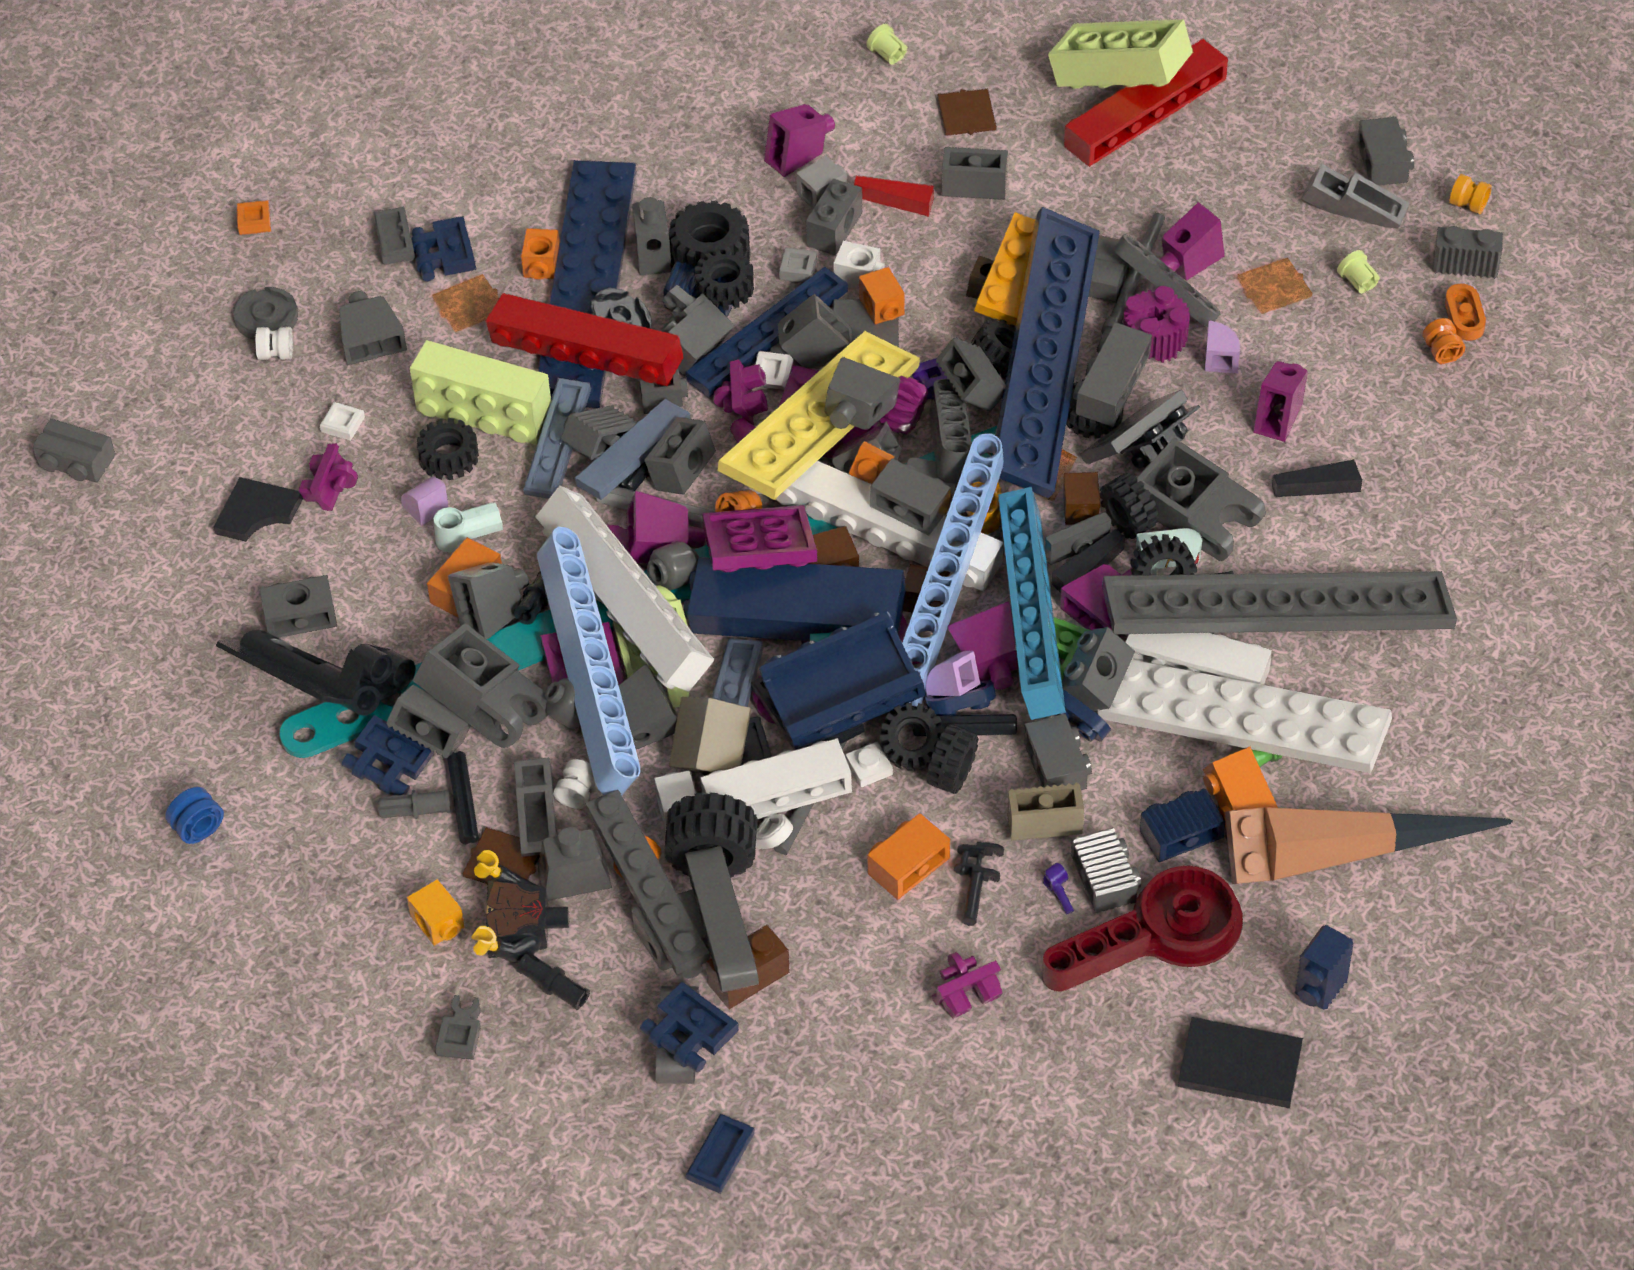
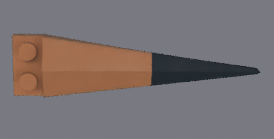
[1225,807,1513,884]

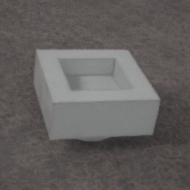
[779,247,817,283]

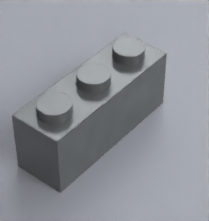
[1073,322,1152,427]

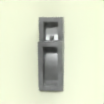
[1302,163,1409,229]
[514,757,557,857]

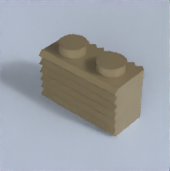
[1007,783,1084,841]

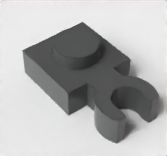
[435,995,481,1060]

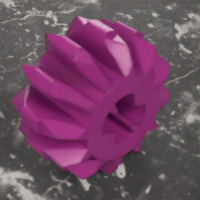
[880,376,928,435]

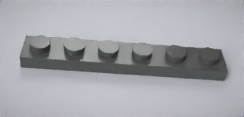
[585,790,710,975]

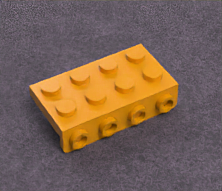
[974,212,1035,326]

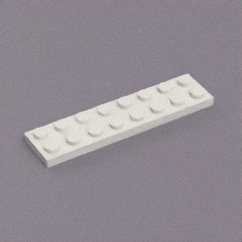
[1098,659,1392,773]

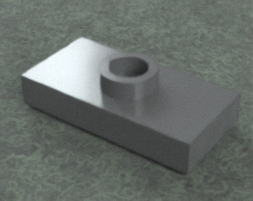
[373,207,415,265]
[1045,512,1111,565]

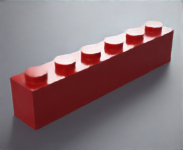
[1064,38,1228,167]
[486,293,684,386]

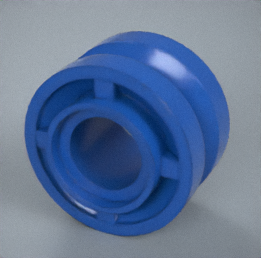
[165,787,224,844]

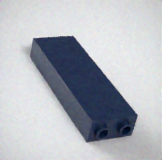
[683,557,907,641]

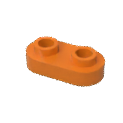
[1445,283,1486,341]

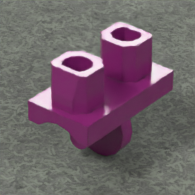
[713,359,768,425]
[299,443,358,511]
[931,952,1003,1019]

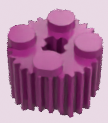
[1123,286,1190,363]

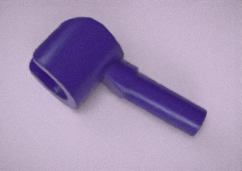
[1043,863,1074,915]

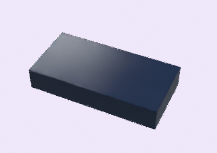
[686,1113,755,1194]

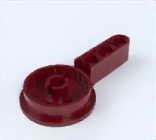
[1042,866,1243,992]

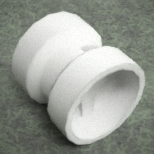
[255,327,293,360]
[553,759,596,809]

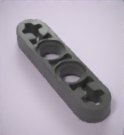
[1113,234,1221,327]

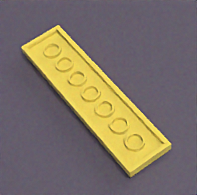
[717,331,920,500]

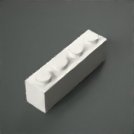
[1126,633,1272,685]
[701,738,852,819]

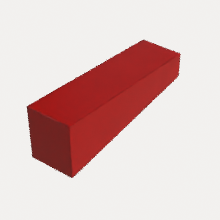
[854,175,934,217]

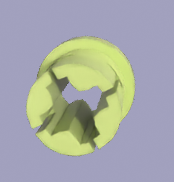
[866,24,907,65]
[1337,250,1380,294]

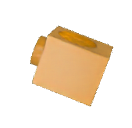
[407,879,465,946]

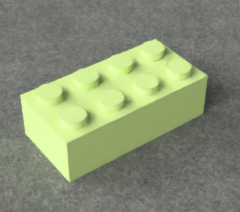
[1048,19,1193,89]
[410,340,551,445]

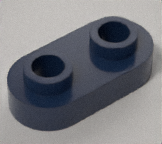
[925,680,996,715]
[1054,690,1111,742]

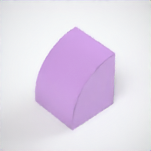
[1205,321,1240,373]
[401,477,449,526]
[926,651,980,696]

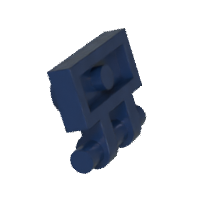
[411,216,476,281]
[342,715,434,795]
[640,982,739,1073]

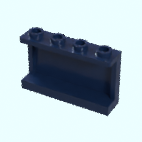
[759,612,926,750]

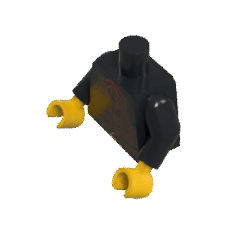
[471,850,570,963]

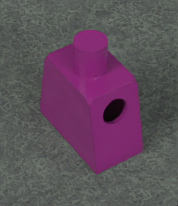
[764,104,835,177]
[1159,202,1225,280]
[1253,361,1308,442]
[626,491,706,563]
[1060,564,1132,635]
[948,601,1019,690]

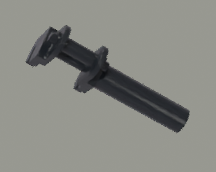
[954,841,1004,926]

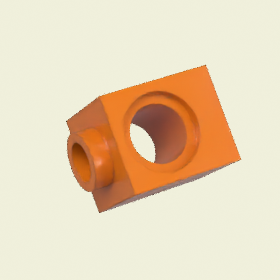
[521,228,560,280]
[859,267,905,325]

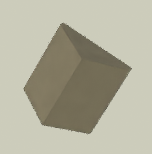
[669,697,751,774]

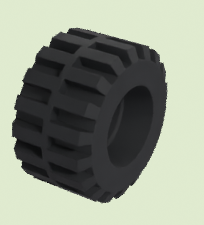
[669,200,750,266]
[664,792,757,878]

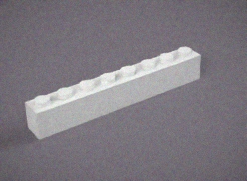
[744,461,1004,592]
[536,485,714,692]

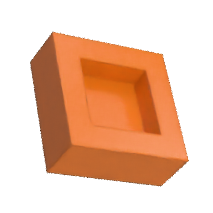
[237,200,271,235]
[849,441,895,484]

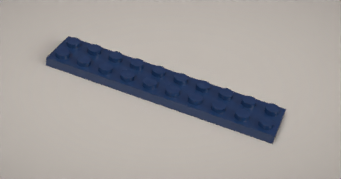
[538,160,637,408]
[991,206,1100,498]

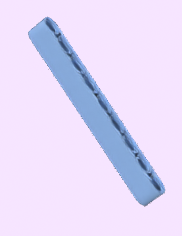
[892,433,1004,712]
[537,527,641,795]

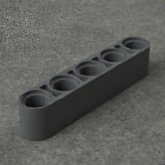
[929,379,972,483]
[685,846,759,993]

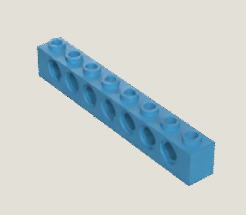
[998,487,1066,720]

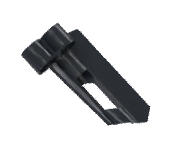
[216,630,416,716]

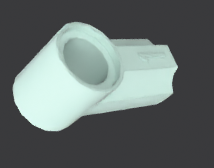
[433,502,503,553]

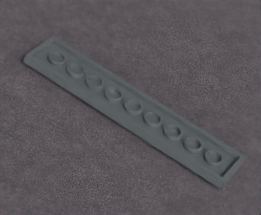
[1102,571,1457,634]

